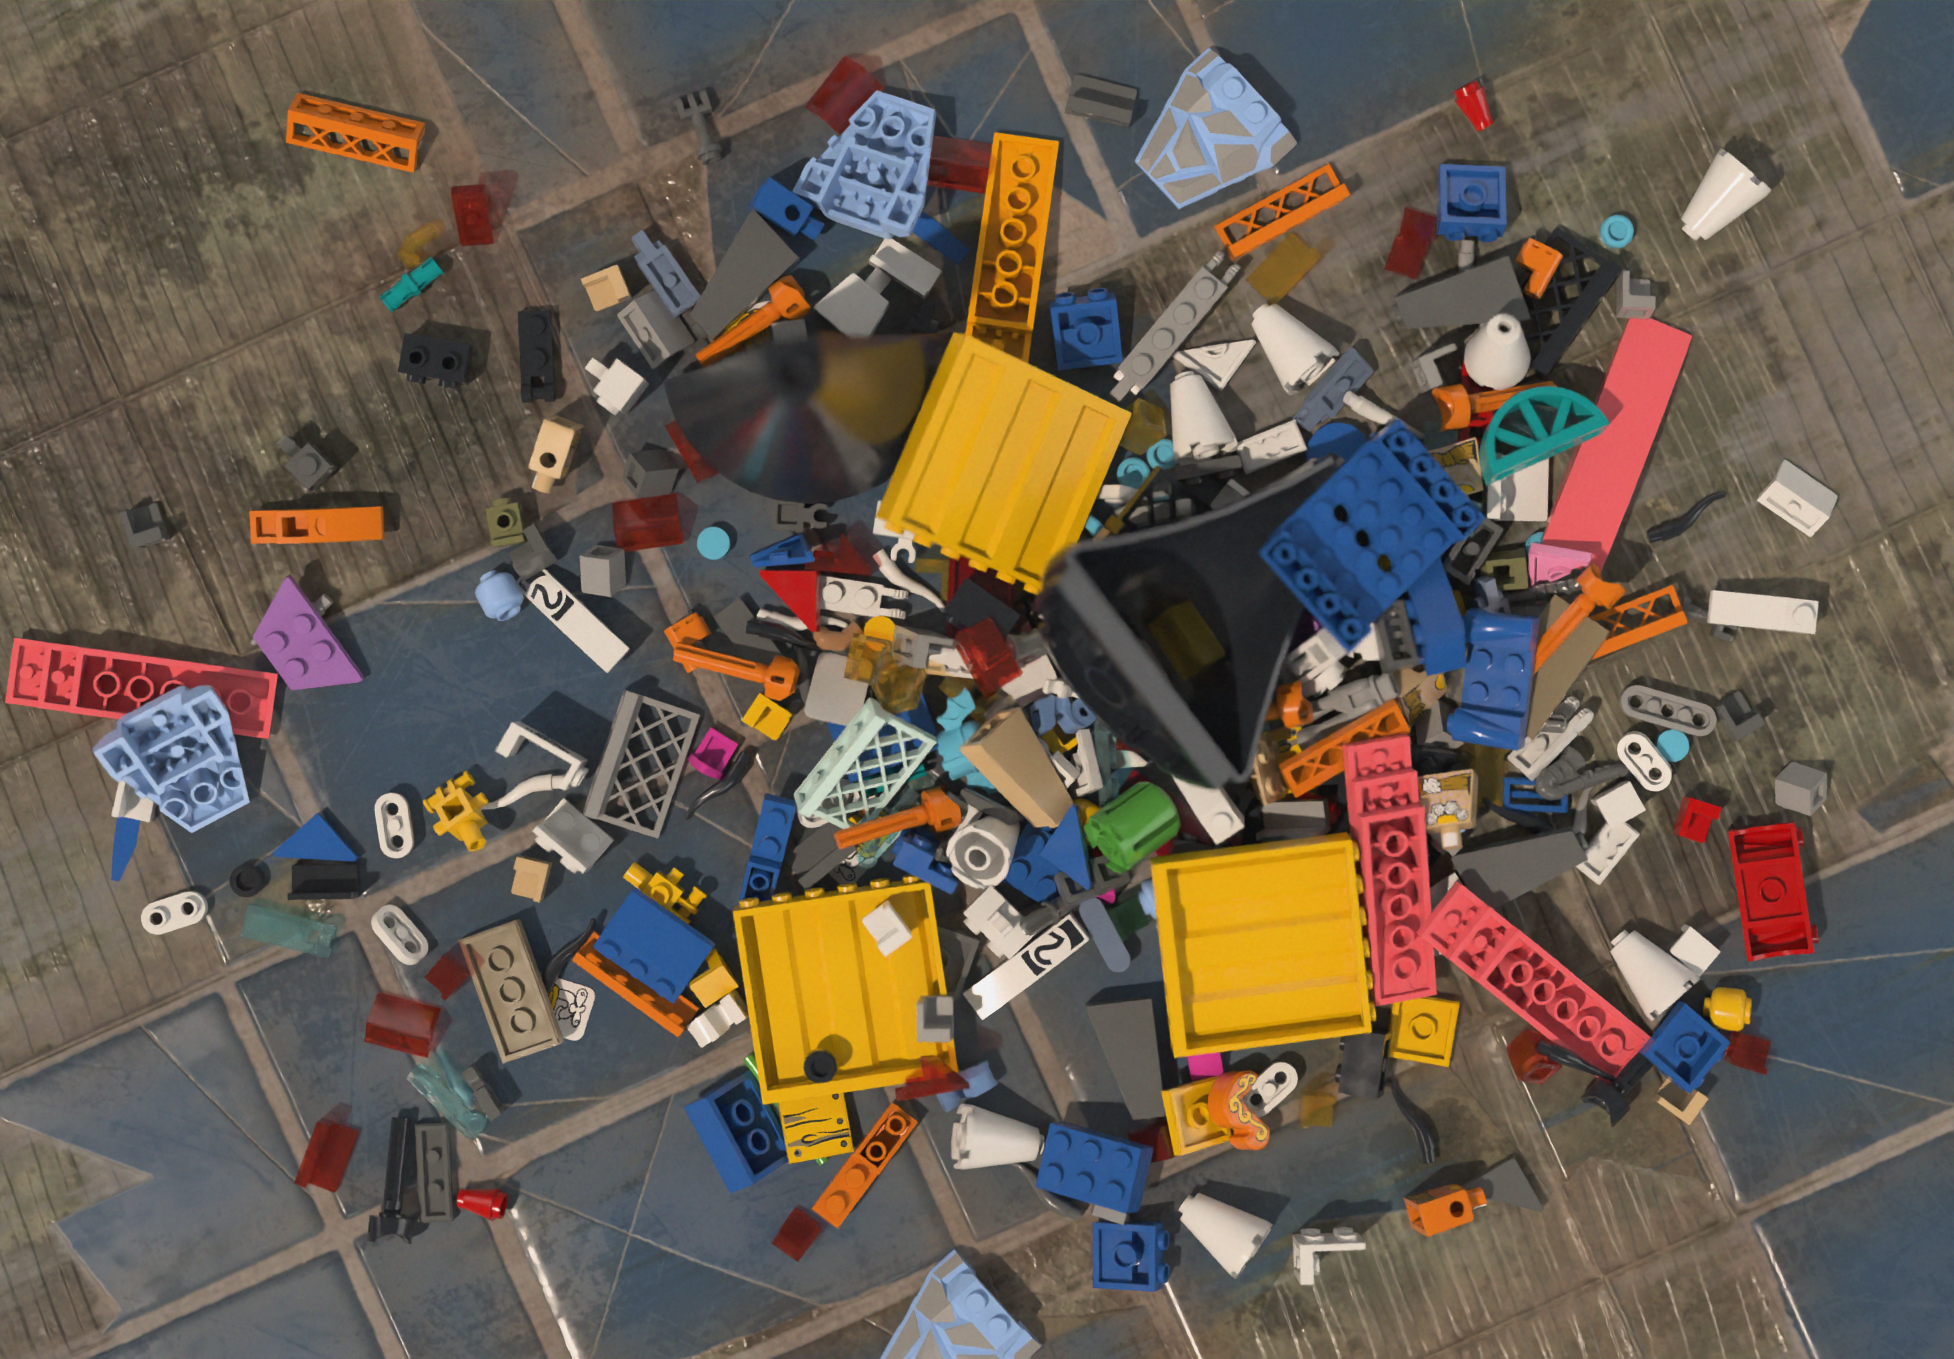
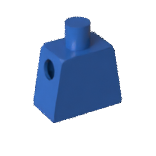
[747,178,824,240]

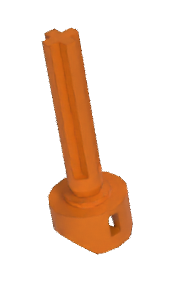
[695,275,811,368]
[1431,381,1557,432]
[1533,562,1626,675]
[673,642,800,701]
[1264,680,1314,729]
[834,785,961,850]

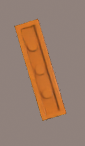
[286,93,425,173]
[1214,164,1350,261]
[1589,584,1688,660]
[1278,699,1411,798]
[572,931,700,1037]

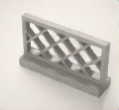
[582,689,700,839]

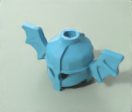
[936,687,999,795]

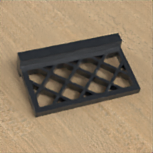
[1517,227,1622,381]
[1104,465,1213,537]

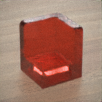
[424,952,471,1001]
[1506,1030,1562,1085]
[1723,1031,1771,1075]
[771,1207,822,1262]

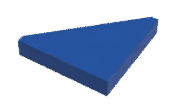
[749,532,815,568]
[1040,804,1094,890]
[272,813,359,862]

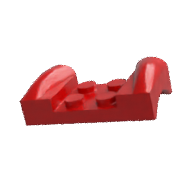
[1727,821,1819,962]

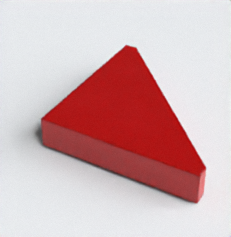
[760,570,820,632]

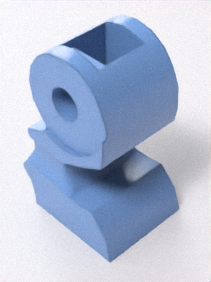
[1029,694,1097,738]
[931,1059,998,1113]

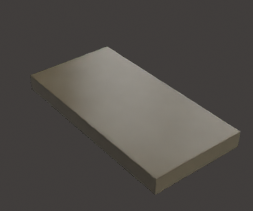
[1526,595,1610,741]
[458,919,565,1063]

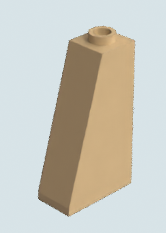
[959,707,1074,828]

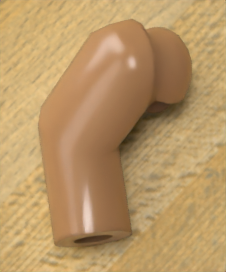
[813,621,864,651]

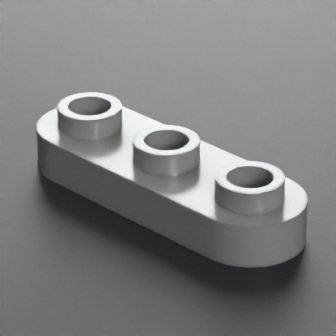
[1619,685,1717,736]

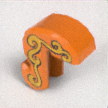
[1208,1070,1270,1150]

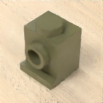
[485,498,528,548]
[1480,547,1528,591]

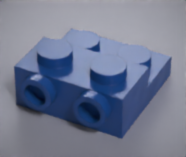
[1437,164,1507,242]
[1049,288,1123,371]
[1002,821,1063,903]
[892,827,959,895]
[1640,1001,1731,1094]
[1093,1220,1169,1292]

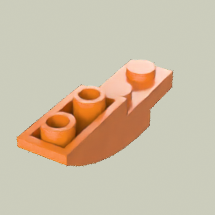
[249,506,385,544]
[811,1102,918,1229]

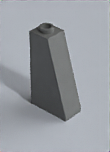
[690,210,800,341]
[1391,254,1530,329]
[1451,826,1590,910]
[1085,996,1166,1124]

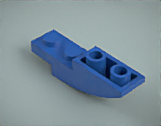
[738,793,797,905]

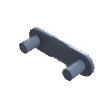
[1079,898,1130,972]

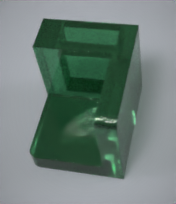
[1105,895,1150,941]

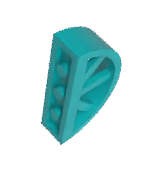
[1479,386,1610,486]

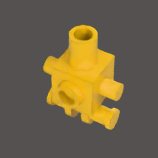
[423,770,489,852]
[623,862,707,924]

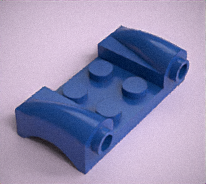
[1447,608,1540,751]

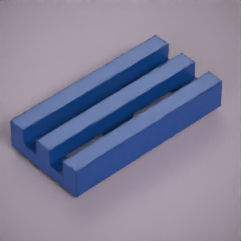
[1500,777,1568,813]

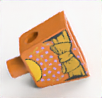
[1403,1184,1487,1237]

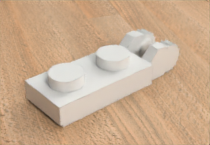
[820,575,909,619]
[1507,696,1594,781]

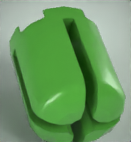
[1083,782,1180,874]

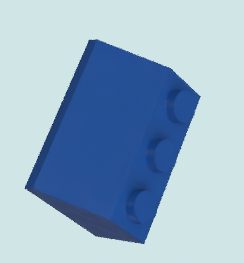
[593,887,715,1004]
[684,1070,788,1194]

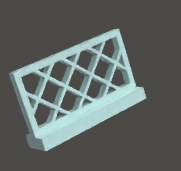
[794,698,937,829]

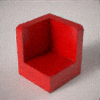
[1672,796,1722,843]

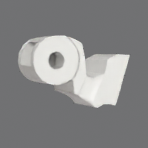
[686,989,749,1048]

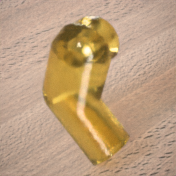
[397,222,437,269]

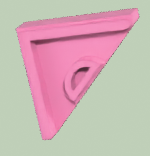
[1528,543,1592,588]

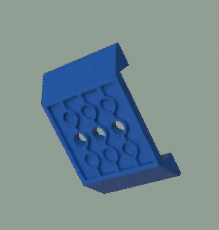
[1259,418,1485,653]

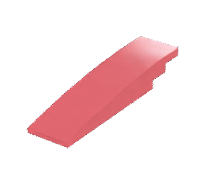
[1540,318,1692,573]
[5,638,278,739]
[1343,733,1437,1006]
[1416,881,1651,1085]

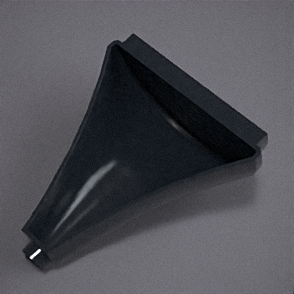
[663,332,954,504]
[1034,453,1347,791]

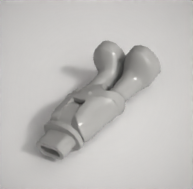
[1296,672,1400,751]

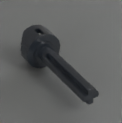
[1580,1052,1654,1128]
[367,1117,414,1244]

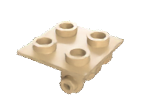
[1250,733,1288,806]

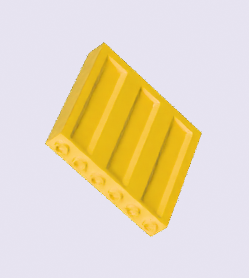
[876,332,1132,595]
[1149,832,1376,1058]
[733,874,959,1105]

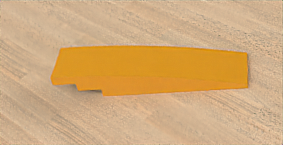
[966,132,1059,364]

